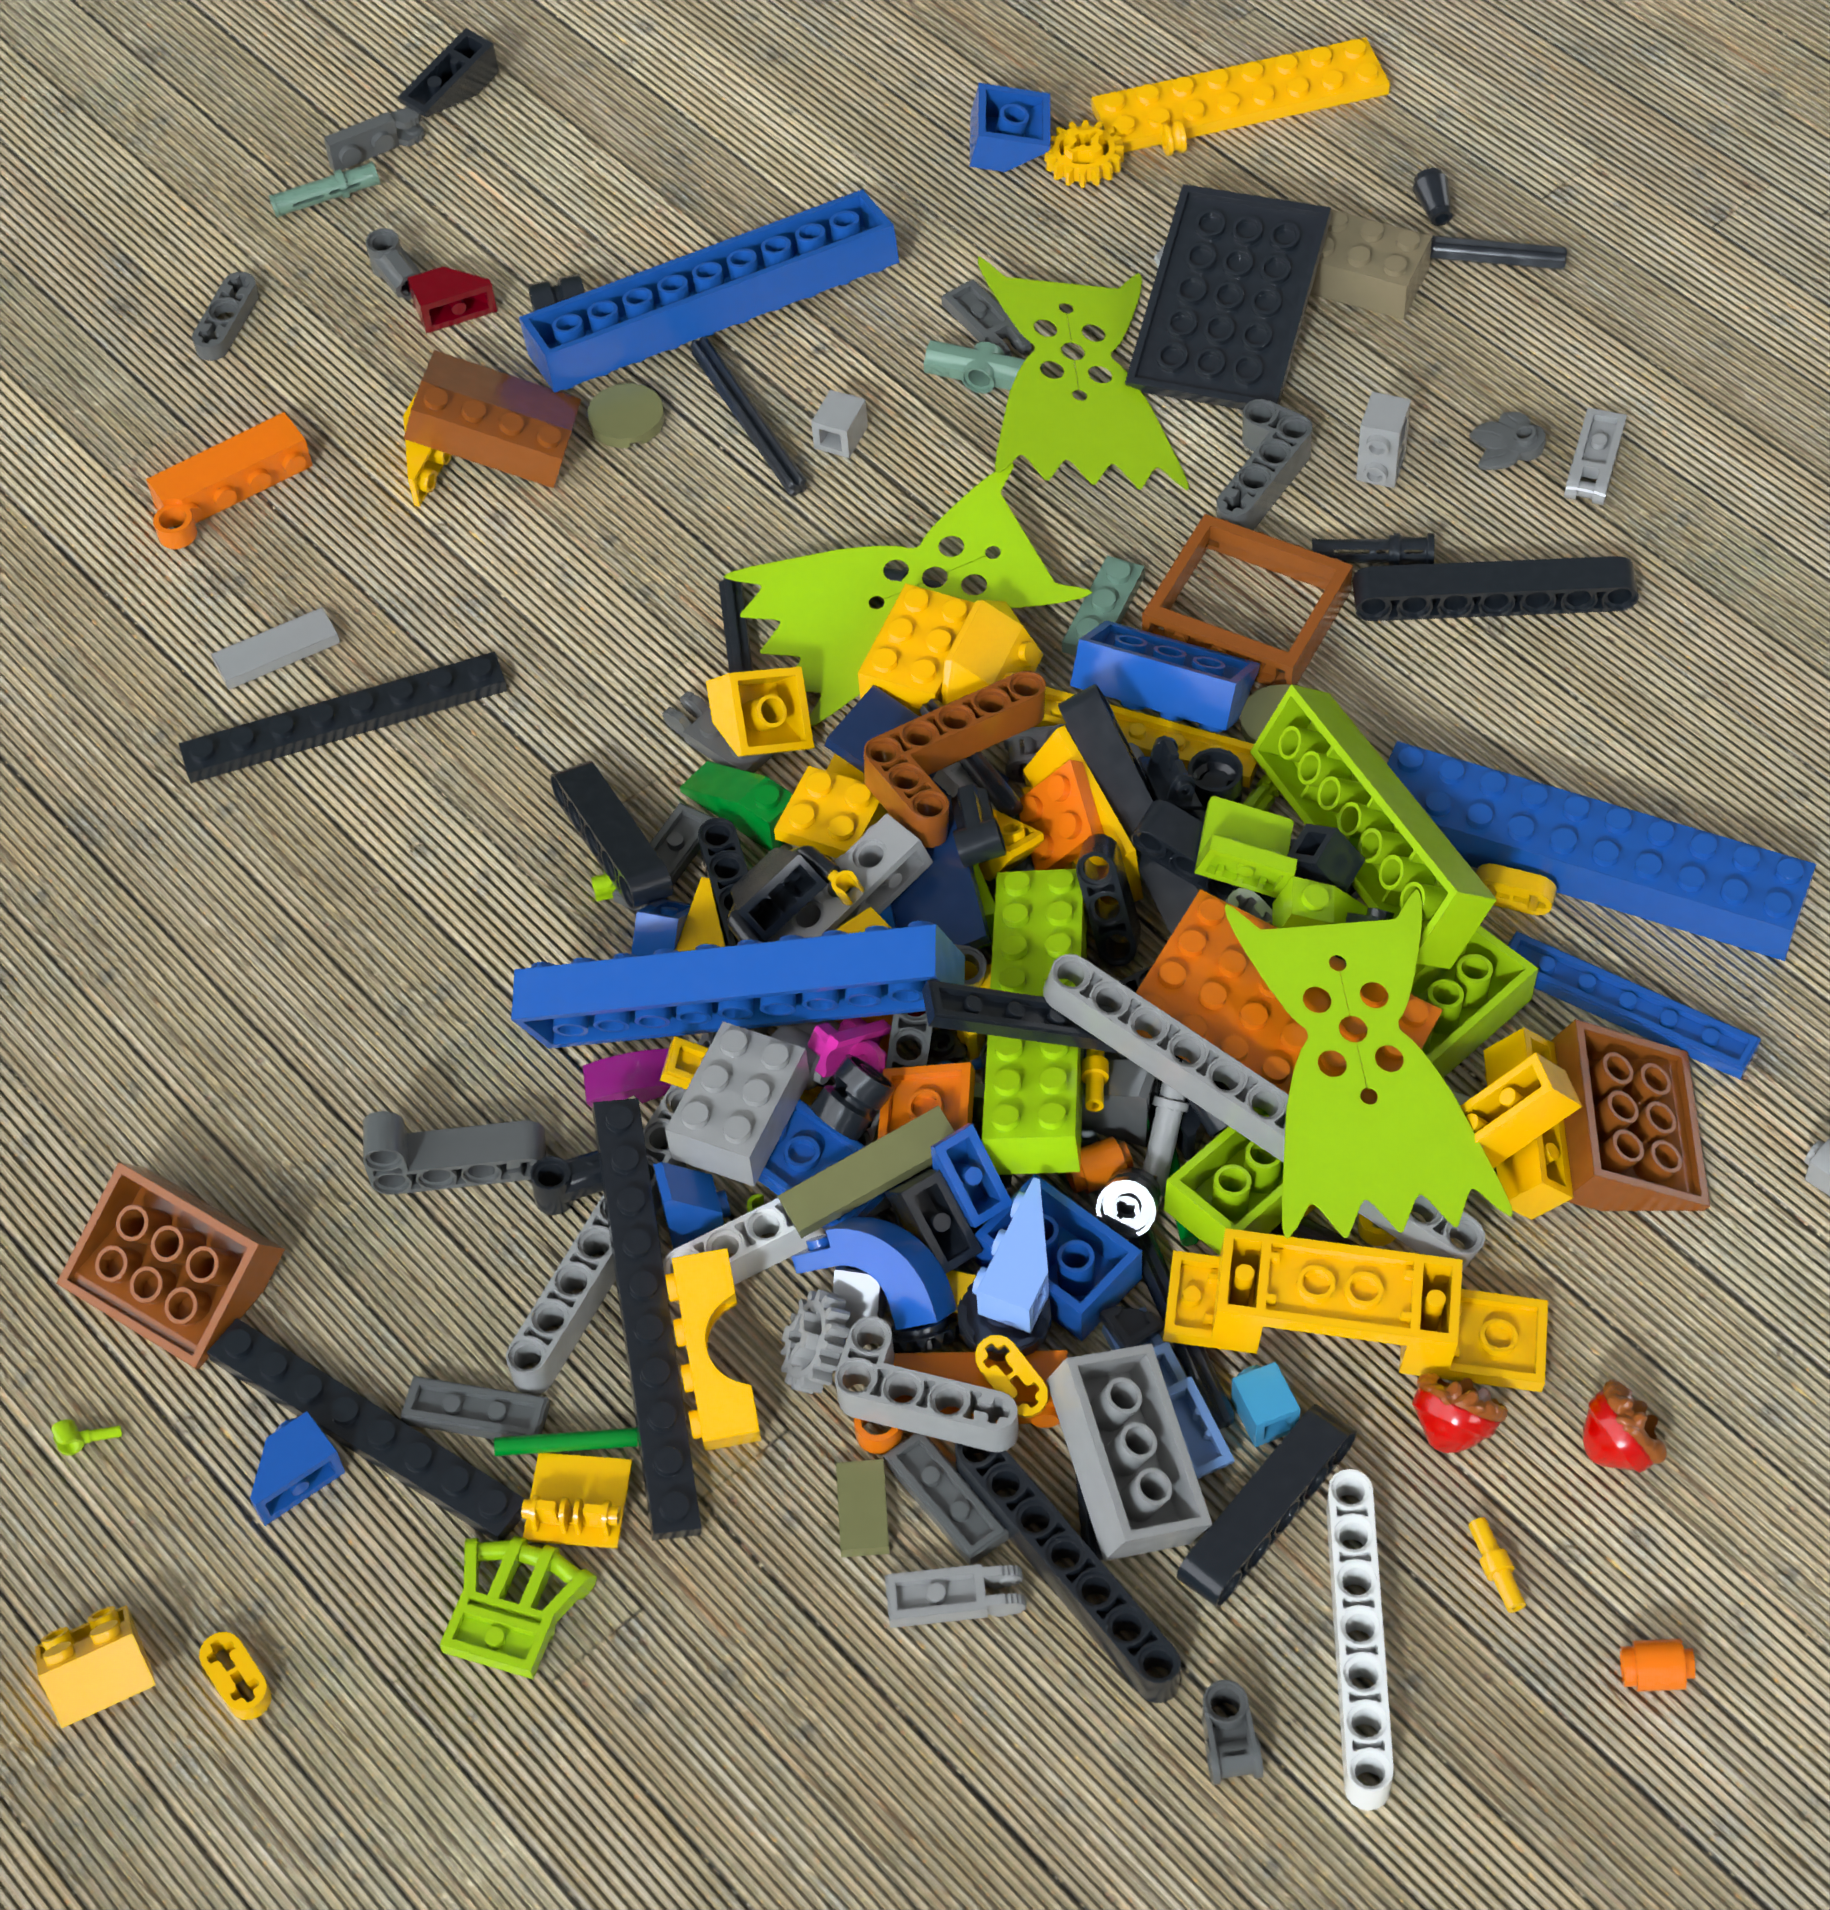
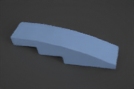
[1102,1307,1235,1479]

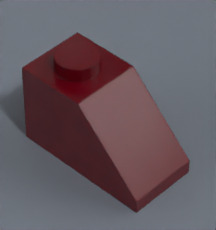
[407,266,497,334]

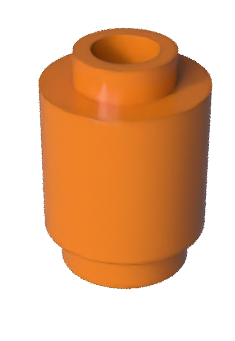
[1065,1136,1133,1194]
[1620,1638,1696,1692]

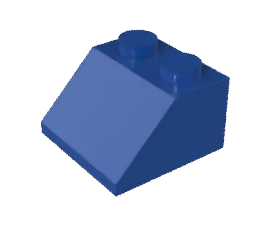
[970,83,1050,172]

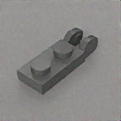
[324,107,425,171]
[941,279,1032,356]
[662,691,773,773]

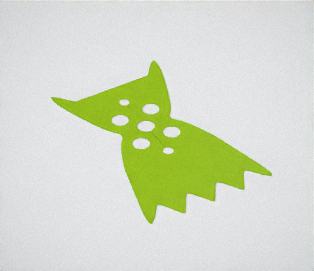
[978,256,1189,490]
[724,463,1092,727]
[1225,889,1513,1239]

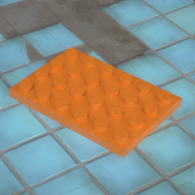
[1136,889,1442,1104]

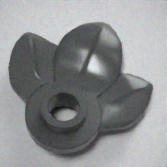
[1469,412,1547,470]

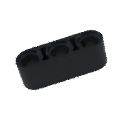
[1076,834,1141,966]

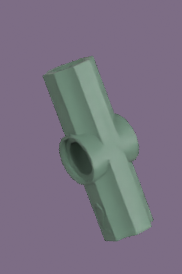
[923,340,1044,394]

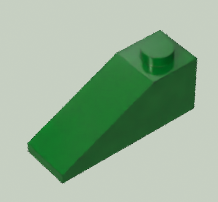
[680,761,793,851]

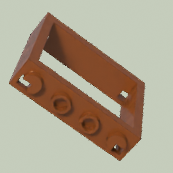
[1142,514,1353,686]

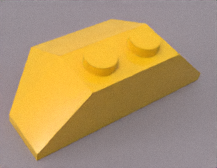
[941,600,1044,706]

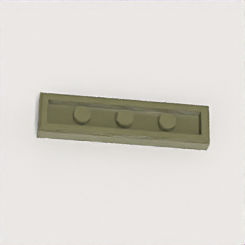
[778,1105,955,1239]

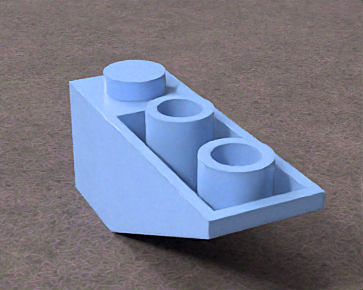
[972,1177,1049,1333]

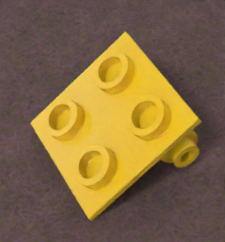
[521,1453,633,1549]

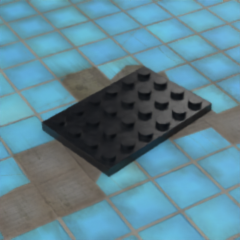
[1125,184,1332,410]

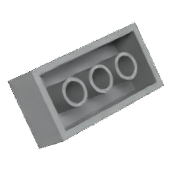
[1046,1343,1212,1561]

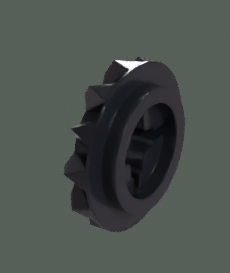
[891,1317,960,1353]

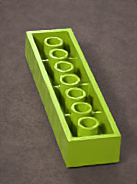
[1250,684,1497,969]
[982,868,1088,1175]

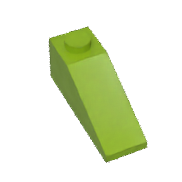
[1272,876,1368,928]

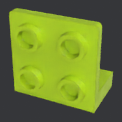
[1194,796,1298,898]

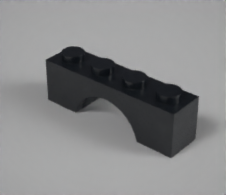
[1287,824,1366,893]

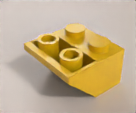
[35,1605,156,1728]

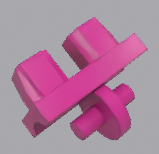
[807,1018,892,1078]

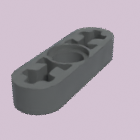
[192,272,259,361]

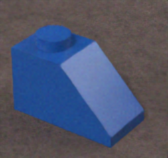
[631,899,691,956]
[931,1123,1013,1228]
[653,1162,731,1249]
[250,1411,346,1526]

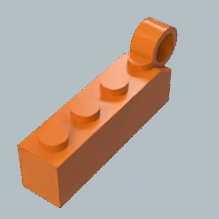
[146,412,313,549]
[854,1350,1068,1454]

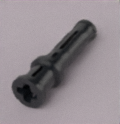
[1312,533,1434,566]

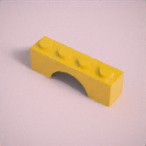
[665,1248,762,1451]

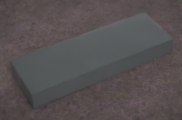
[612,803,714,912]
[400,1376,550,1440]
[883,1433,1009,1565]

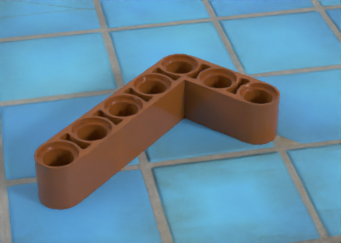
[864,671,1046,848]

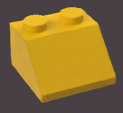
[706,666,814,757]

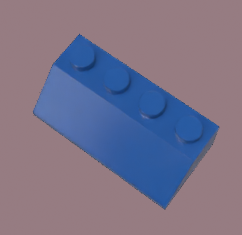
[1070,620,1260,732]

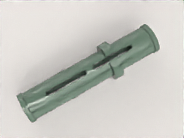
[268,161,380,218]

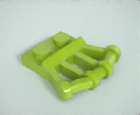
[439,1536,597,1679]

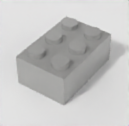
[665,1022,810,1187]

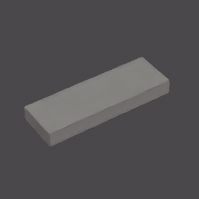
[211,608,340,690]

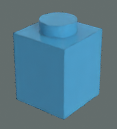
[1231,1362,1300,1447]

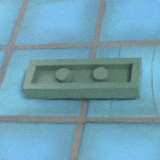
[1062,555,1145,656]

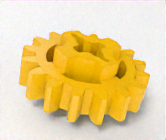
[1044,120,1124,188]

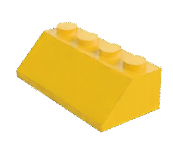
[1021,725,1143,904]

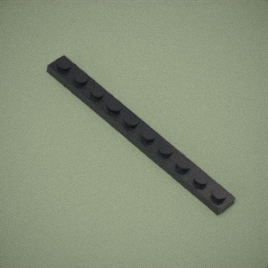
[592,1098,702,1541]

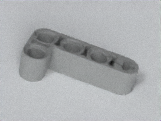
[835,1316,1019,1452]

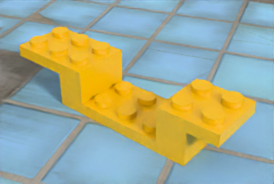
[774,583,975,858]
[1163,1228,1548,1392]

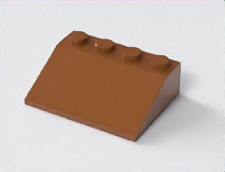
[404,350,581,488]
[1551,1019,1710,1211]
[56,1162,285,1369]

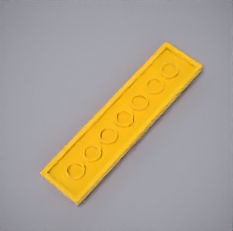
[1091,37,1390,153]

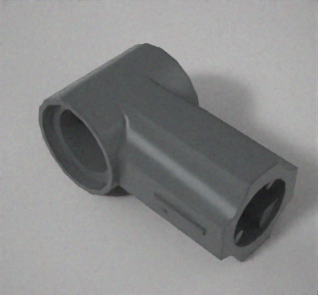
[365,228,421,300]

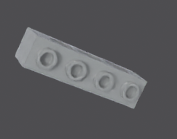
[768,813,933,942]

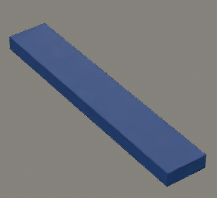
[1507,931,1761,1080]

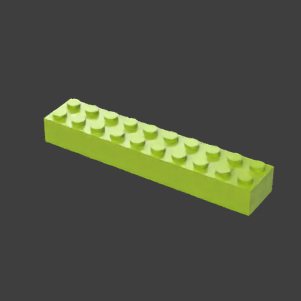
[1164,926,1539,1256]

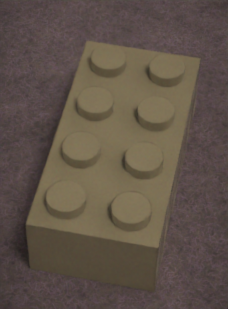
[1288,198,1432,320]

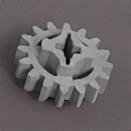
[781,1289,850,1394]

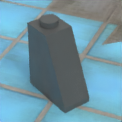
[1082,1060,1160,1147]

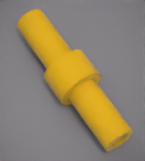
[1081,1049,1109,1112]
[1468,1517,1526,1613]

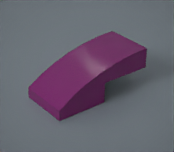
[583,1048,672,1108]

